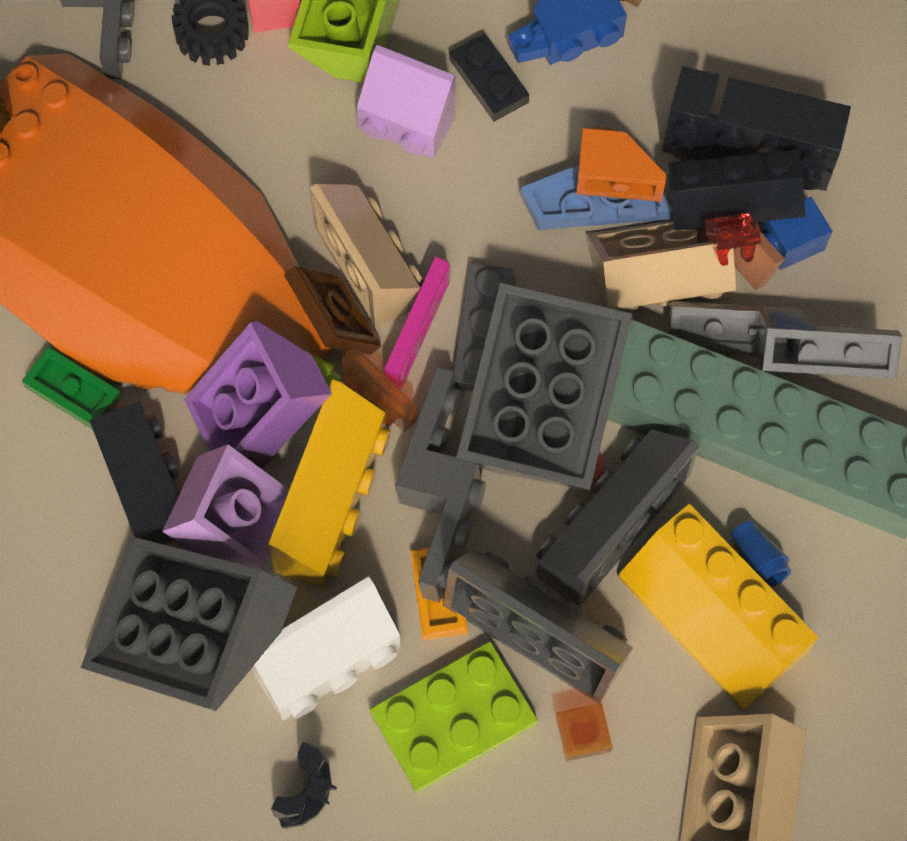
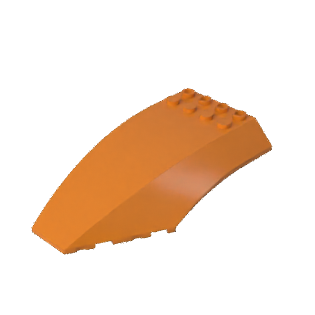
[0,53,331,394]

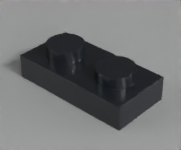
[450,33,529,122]

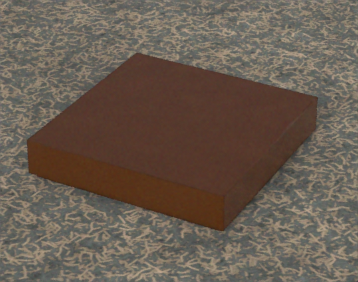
[284,266,382,355]

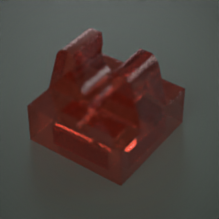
[705,213,761,266]

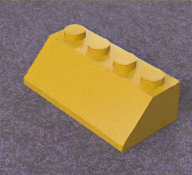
[268,379,391,589]
[618,503,819,711]

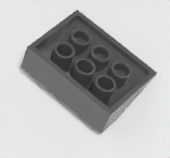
[456,283,632,491]
[80,537,297,711]
[443,549,633,704]

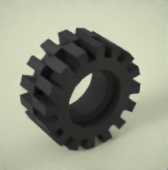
[171,0,249,66]

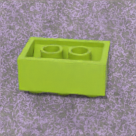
[288,0,400,83]

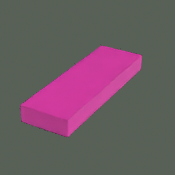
[384,257,450,391]

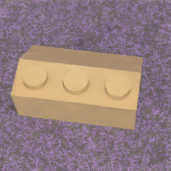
[310,183,423,329]
[587,220,736,313]
[680,714,806,841]

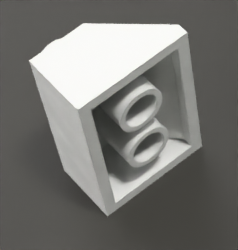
[252,576,401,720]

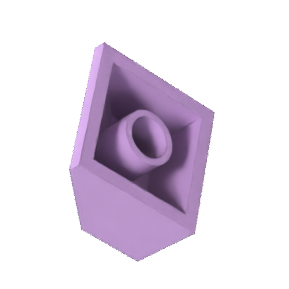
[357,45,455,158]

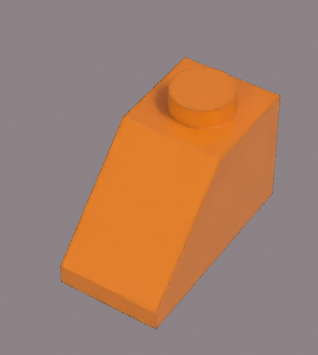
[576,127,666,202]

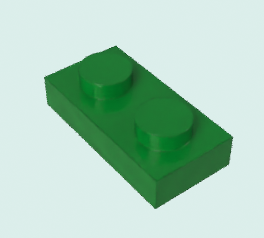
[22,347,122,430]

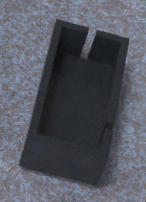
[662,66,851,191]

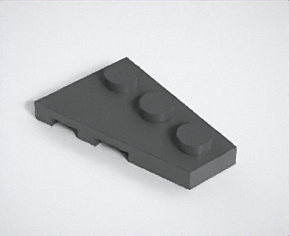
[454,263,516,391]

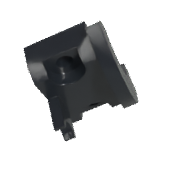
[271,742,337,829]

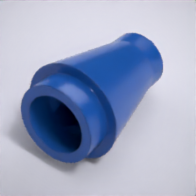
[730,521,791,588]

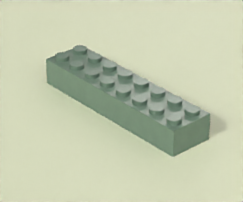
[607,319,907,539]

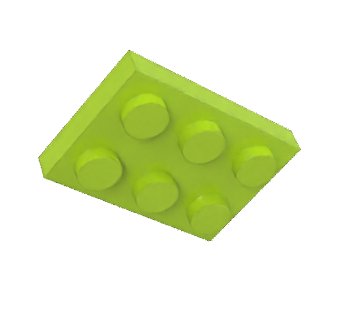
[369,642,538,794]

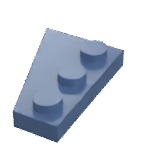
[520,142,673,230]

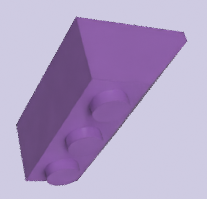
[184,321,332,468]

